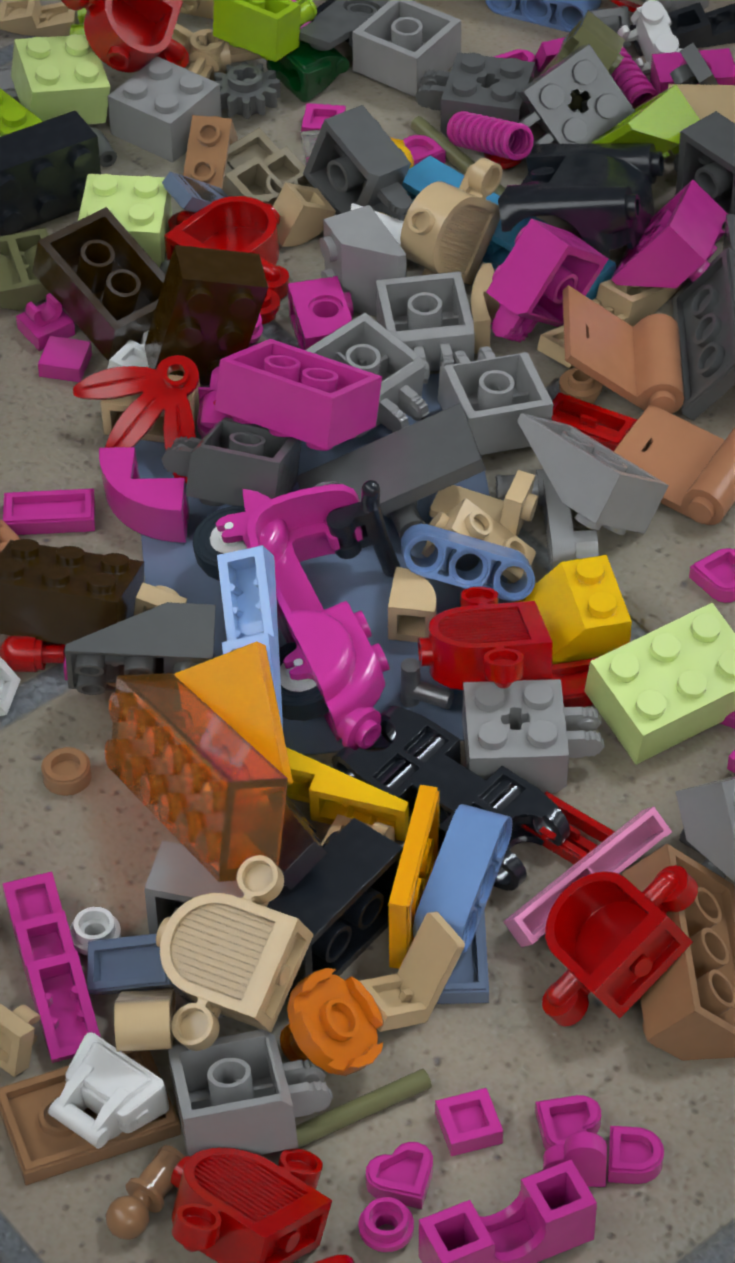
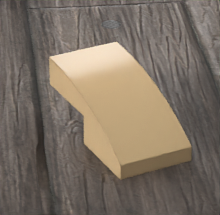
[0,0,80,37]
[471,263,499,354]

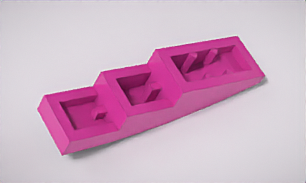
[2,871,101,1063]

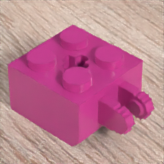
[486,218,609,343]

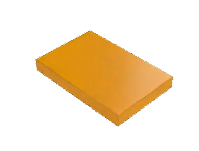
[174,641,293,815]
[388,785,440,969]

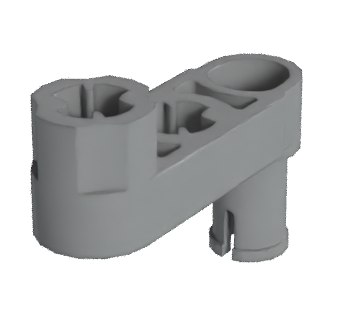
[496,469,599,570]

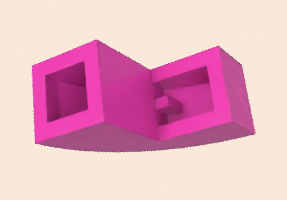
[99,447,190,543]

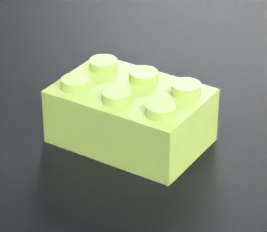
[584,603,735,765]

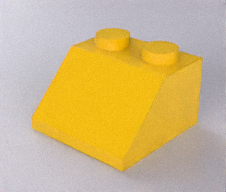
[515,555,632,665]

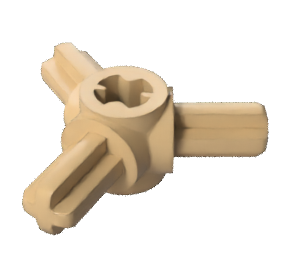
[172,23,261,81]

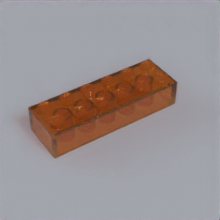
[105,673,288,882]

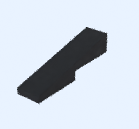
[630,2,735,56]

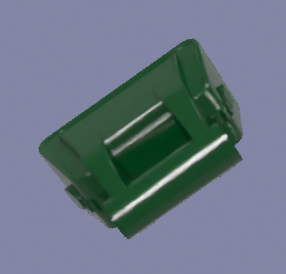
[266,40,350,102]

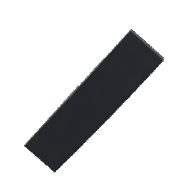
[241,789,328,890]

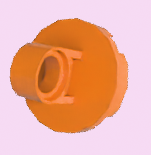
[280,968,383,1076]

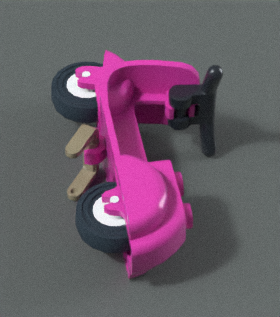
[193,480,400,742]

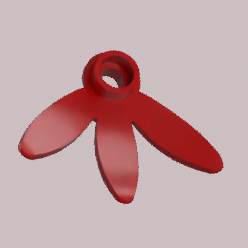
[73,355,199,484]

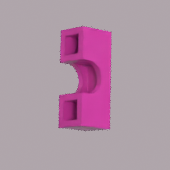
[419,1159,597,1263]

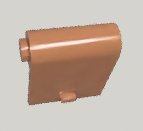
[563,285,684,414]
[614,405,735,525]

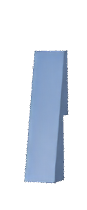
[217,545,283,730]

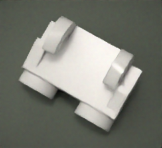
[617,0,683,74]

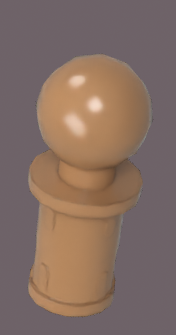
[106,1145,185,1240]

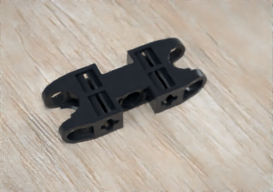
[332,706,570,891]

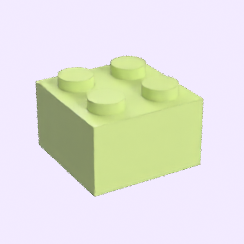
[11,34,110,124]
[78,174,172,268]

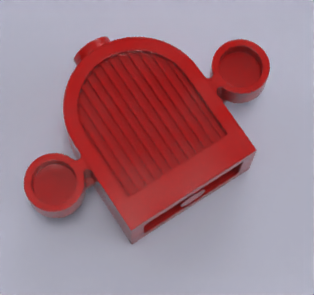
[61,0,189,73]
[164,196,290,299]
[418,587,553,690]
[542,865,698,1026]
[171,1148,332,1263]

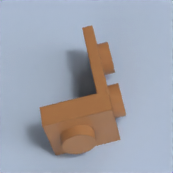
[183,115,238,189]

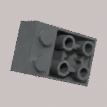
[65,602,216,698]

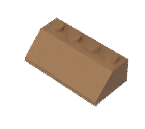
[622,844,735,1061]

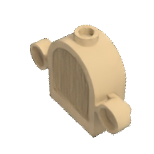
[400,158,502,285]
[156,855,314,1051]

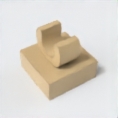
[0,1003,41,1077]

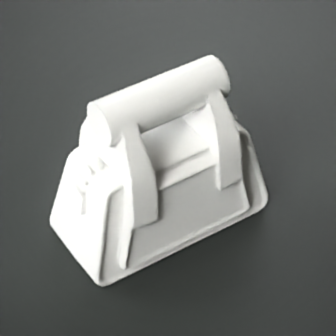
[49,1032,169,1149]

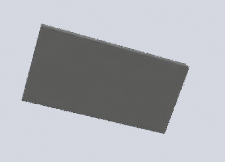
[672,247,735,421]
[296,403,486,516]

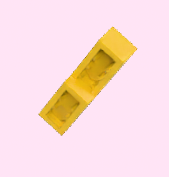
[281,747,409,842]

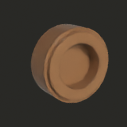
[41,747,92,796]

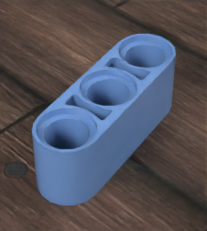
[485,0,601,32]
[401,524,535,601]
[413,804,512,953]

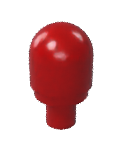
[0,636,65,672]

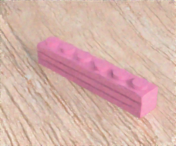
[503,806,672,947]

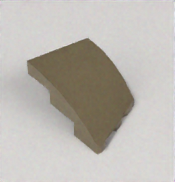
[222,127,314,205]

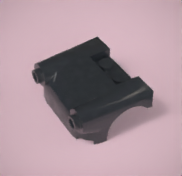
[498,143,664,259]

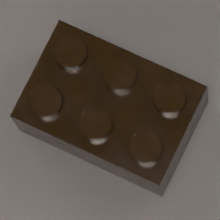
[32,207,166,361]
[144,245,268,385]
[0,539,144,645]

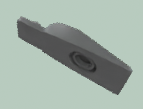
[299,0,415,51]

